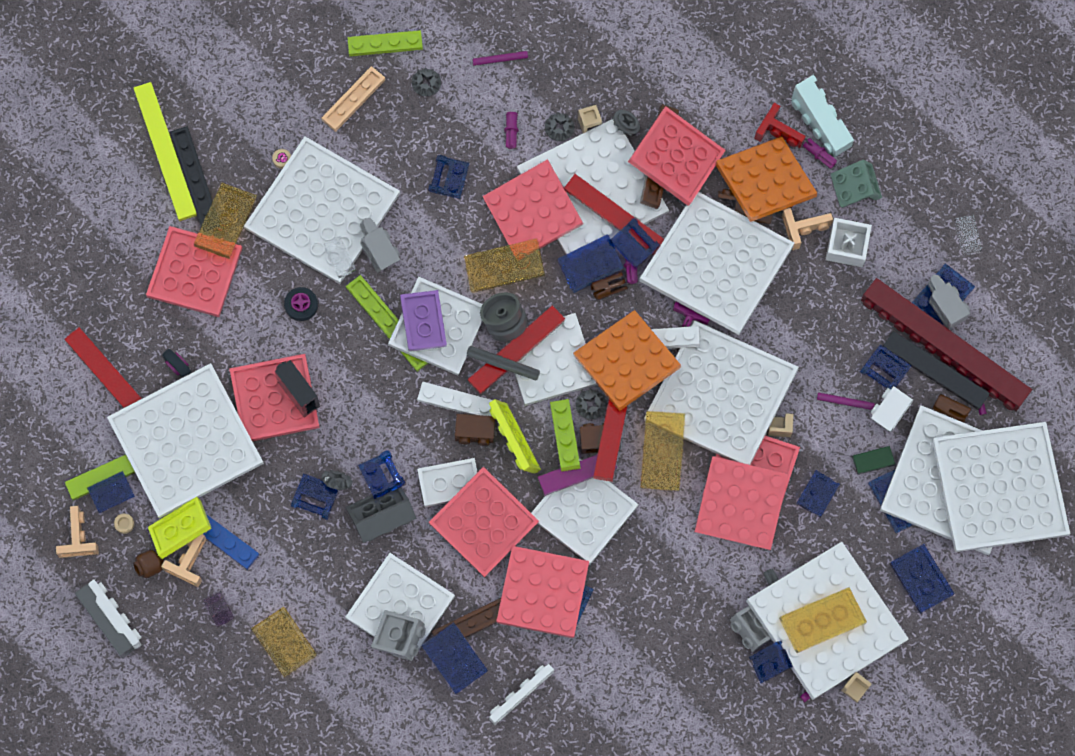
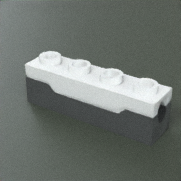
[75,580,142,659]

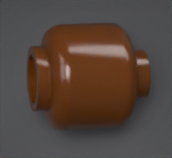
[133,549,164,579]

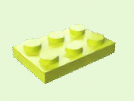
[148,497,211,559]

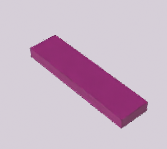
[538,454,617,496]

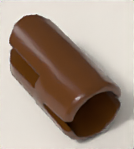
[591,271,628,300]
[932,394,971,423]

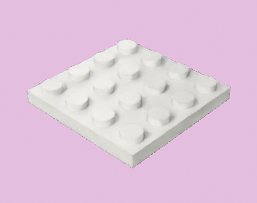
[388,277,483,376]
[505,313,597,406]
[531,458,639,565]
[345,553,455,661]

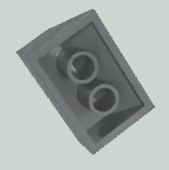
[346,483,417,543]

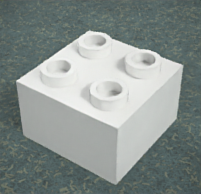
[825,218,872,267]
[871,386,913,432]

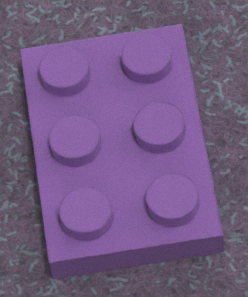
[400,290,447,352]

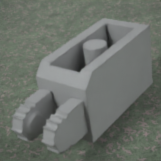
[360,218,400,273]
[928,275,970,330]

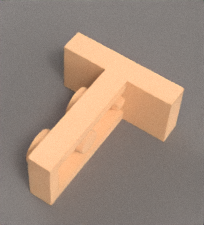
[782,208,833,250]
[56,506,99,558]
[161,534,207,587]

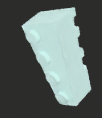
[791,75,854,157]

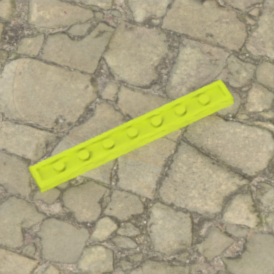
[134,82,197,221]

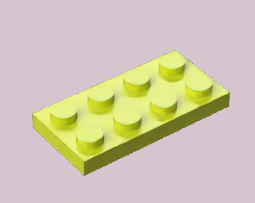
[489,399,541,474]

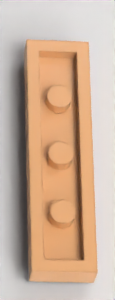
[322,66,385,132]

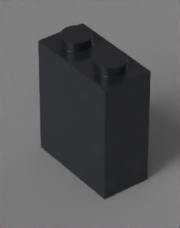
[275,360,320,418]

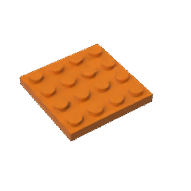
[716,137,817,222]
[573,310,681,411]

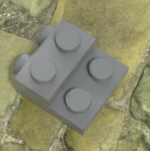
[730,606,771,652]
[371,610,426,661]

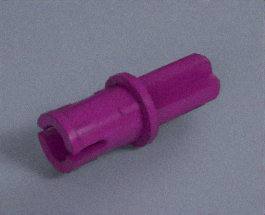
[504,112,519,149]
[803,138,837,169]
[624,246,639,285]

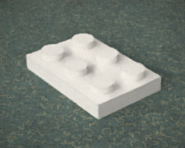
[417,458,477,507]

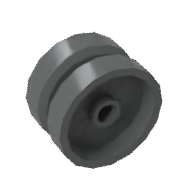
[480,292,528,342]

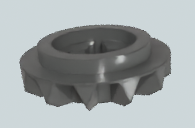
[412,67,441,96]
[612,110,640,136]
[545,112,575,141]
[576,389,606,419]
[321,470,353,490]

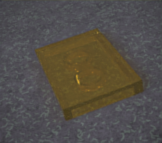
[251,607,317,678]

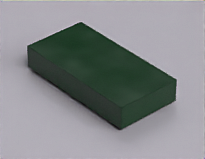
[852,446,895,475]

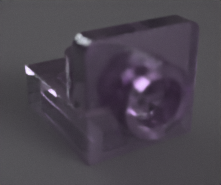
[203,591,234,627]

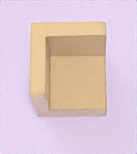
[578,105,602,133]
[768,414,793,437]
[841,672,872,703]

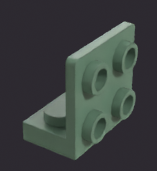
[831,160,882,208]

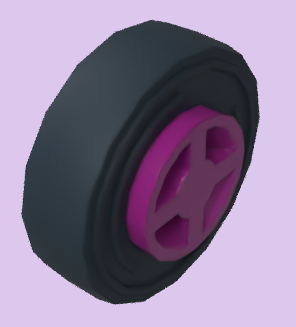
[284,287,318,321]
[162,349,192,378]

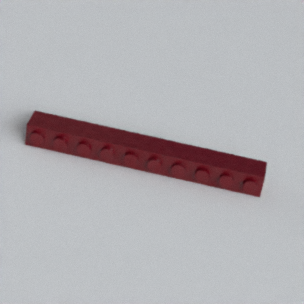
[861,278,1033,412]

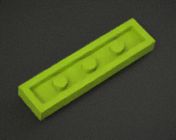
[347,30,423,57]
[550,399,581,472]

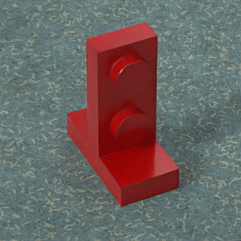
[754,103,806,148]

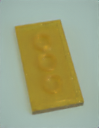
[194,183,257,259]
[464,238,545,293]
[640,411,686,491]
[779,587,867,653]

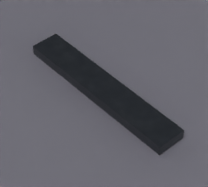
[170,126,221,233]
[882,331,990,410]

